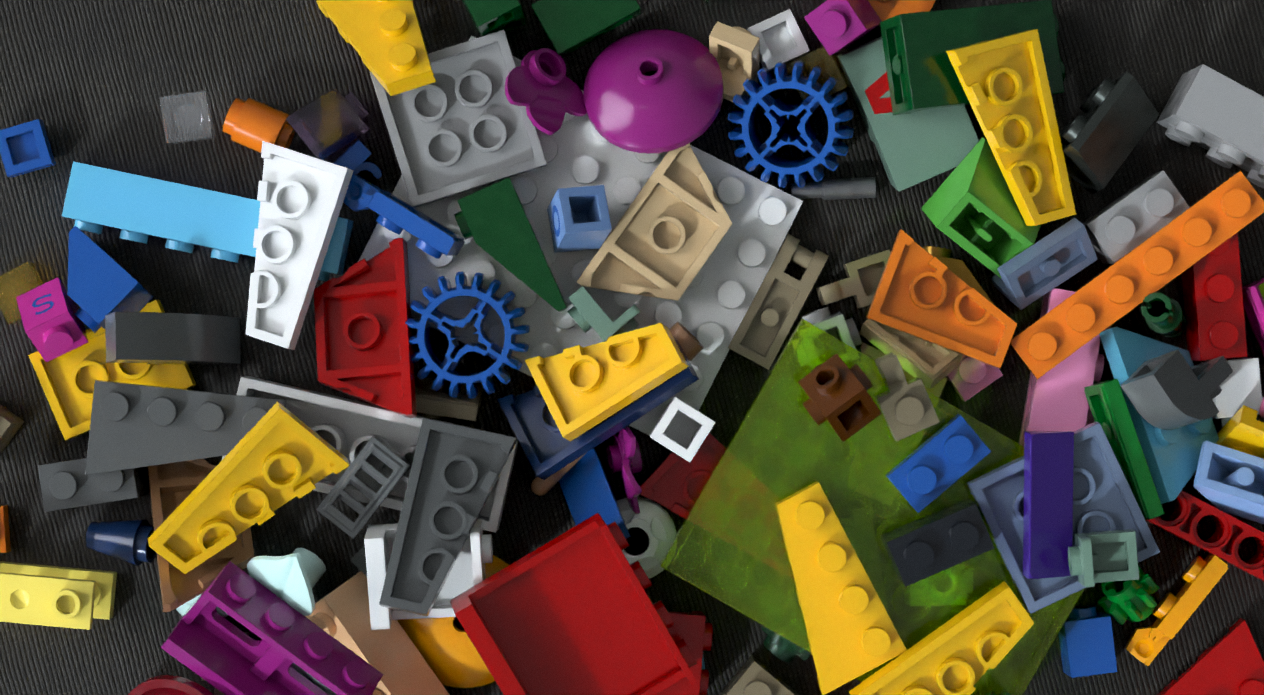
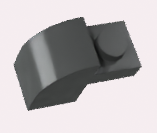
[1121,349,1233,430]

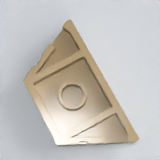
[576,143,732,301]

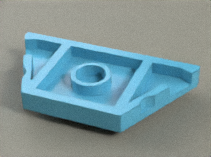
[1099,327,1219,504]

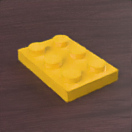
[28,300,196,441]

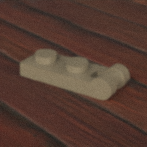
[728,234,829,370]

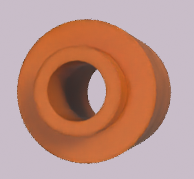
[223,98,296,153]

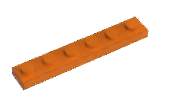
[1010,171,1264,379]

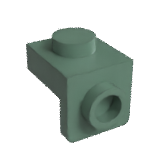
[567,286,641,342]
[1068,529,1139,588]

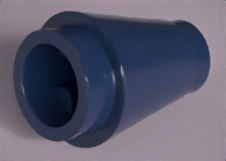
[86,520,157,566]

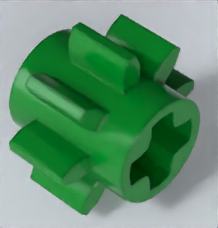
[1098,566,1159,625]

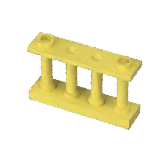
[0,561,117,630]

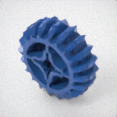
[728,61,854,188]
[405,271,530,399]

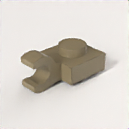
[816,249,891,308]
[874,352,940,442]

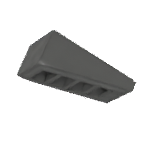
[316,435,412,539]

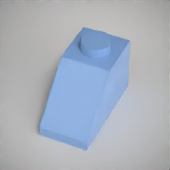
[1193,441,1264,524]

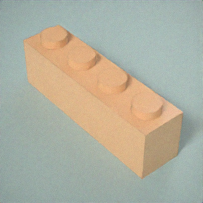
[305,571,450,695]

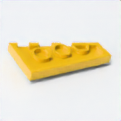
[147,401,350,574]

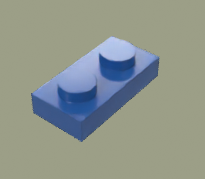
[885,414,991,513]

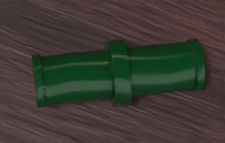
[1141,292,1187,338]

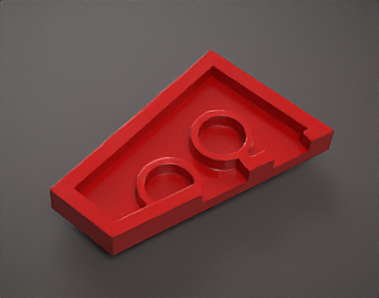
[1157,618,1264,695]

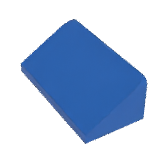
[559,448,631,539]

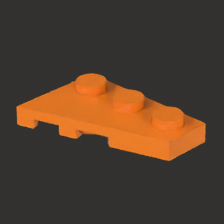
[866,229,1017,368]

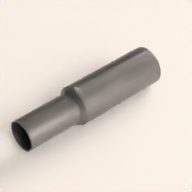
[791,177,876,200]

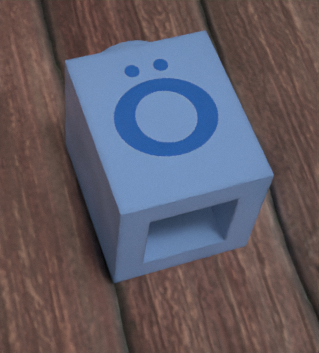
[547,185,612,253]

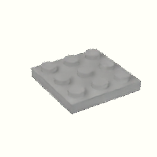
[369,30,547,208]

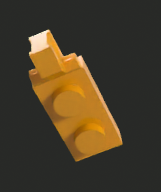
[1124,553,1229,666]

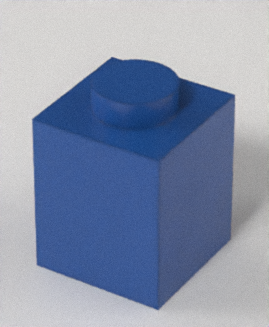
[1056,605,1118,678]

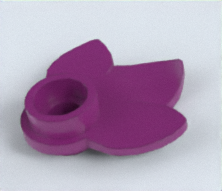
[505,48,587,135]
[606,426,642,514]

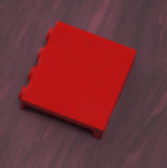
[449,513,698,695]

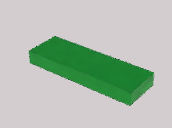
[1084,379,1165,520]

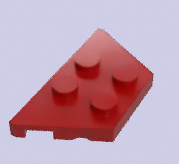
[314,238,417,418]

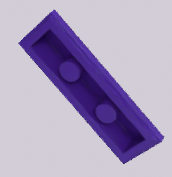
[1023,431,1074,579]

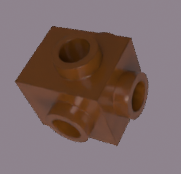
[798,353,882,442]

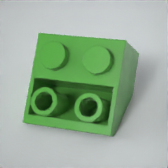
[921,137,1040,278]

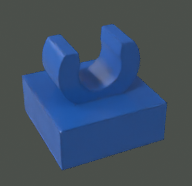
[333,139,382,179]

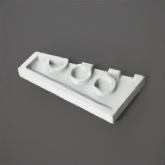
[246,141,353,350]

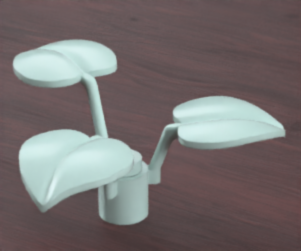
[176,548,337,695]

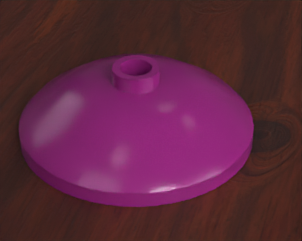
[583,29,724,154]

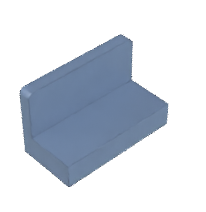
[992,217,1098,310]

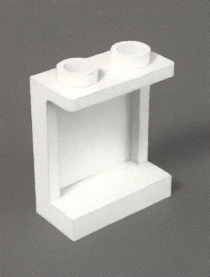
[364,519,493,630]

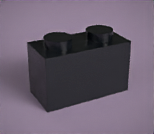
[880,498,995,586]

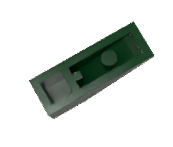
[454,178,568,312]

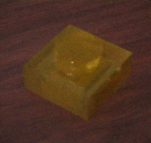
[786,46,849,101]
[0,261,43,324]

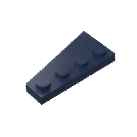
[497,338,699,480]

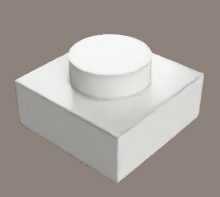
[747,9,810,71]

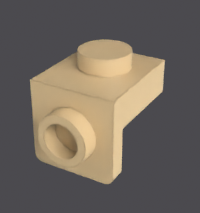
[709,21,760,102]

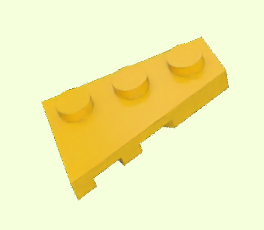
[316,0,436,96]
[525,323,689,442]

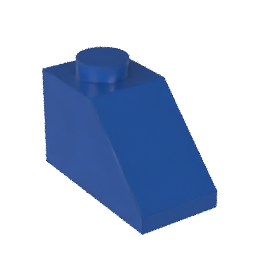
[67,226,153,333]

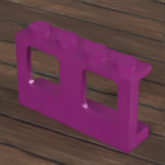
[161,561,384,695]

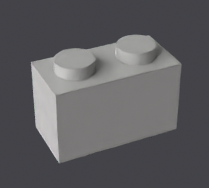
[1082,170,1190,265]

